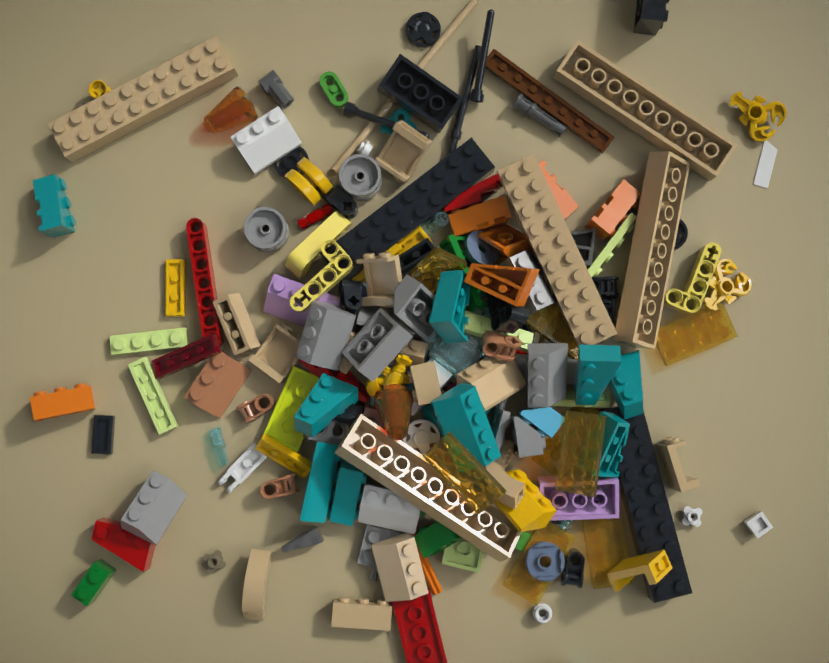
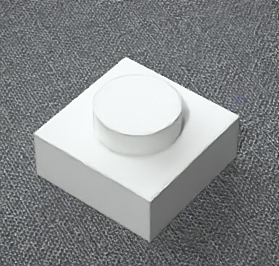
[744,511,773,539]

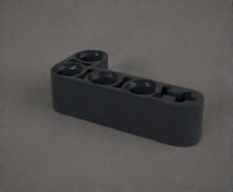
[486,263,529,334]

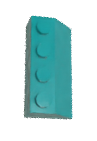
[430,383,501,472]
[300,441,343,523]

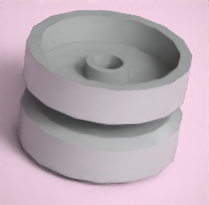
[339,154,382,201]
[244,207,290,253]

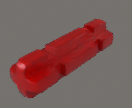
[297,204,333,229]

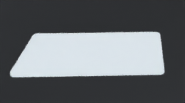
[754,140,778,188]

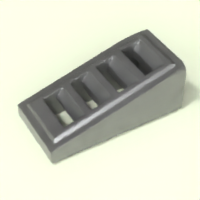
[281,526,324,552]

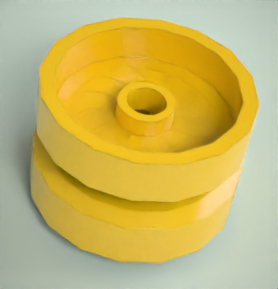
[285,157,333,206]

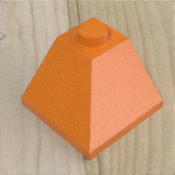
[478,224,532,259]

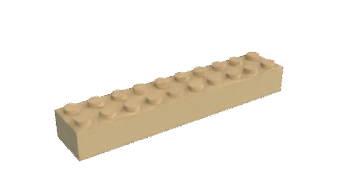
[48,36,238,163]
[553,40,738,181]
[613,151,690,350]
[497,153,617,349]
[335,414,522,562]

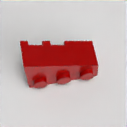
[91,517,156,572]

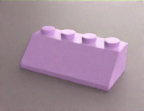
[263,274,341,327]
[537,474,619,521]

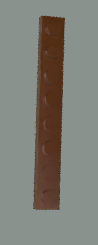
[485,49,615,154]

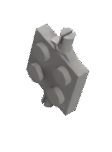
[488,398,511,451]
[357,524,404,581]

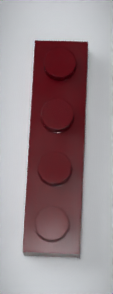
[151,334,221,379]

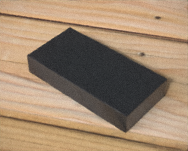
[91,415,115,454]

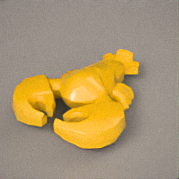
[729,91,787,142]
[703,259,752,312]
[366,355,412,406]

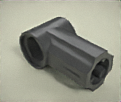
[258,70,294,110]

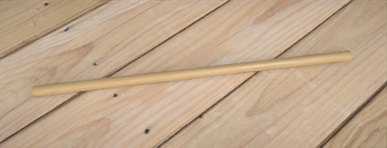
[331,0,478,173]

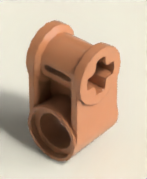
[482,331,522,362]
[236,394,275,424]
[260,473,299,499]

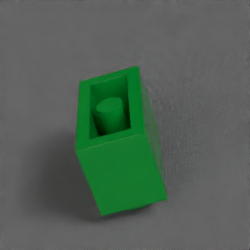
[414,520,462,558]
[71,559,117,607]

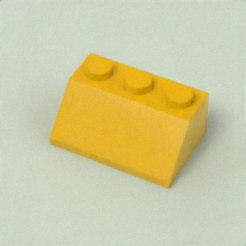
[484,469,557,532]

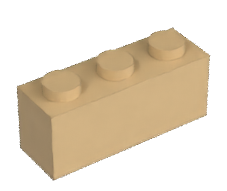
[213,293,261,356]
[331,596,392,631]

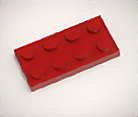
[392,588,448,663]

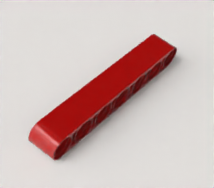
[186,218,224,347]

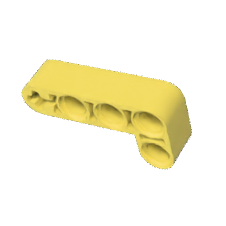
[285,210,352,279]
[290,239,353,313]
[664,242,721,315]

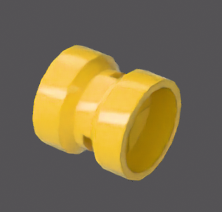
[88,80,111,99]

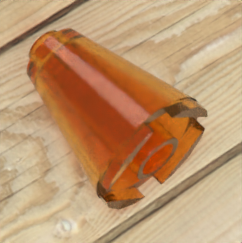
[203,86,258,134]
[374,384,413,440]

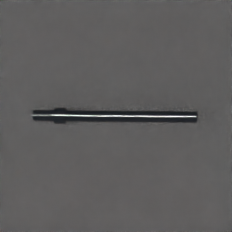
[448,45,481,153]

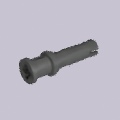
[512,94,567,137]

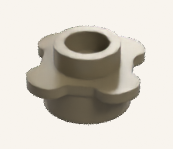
[203,550,225,573]

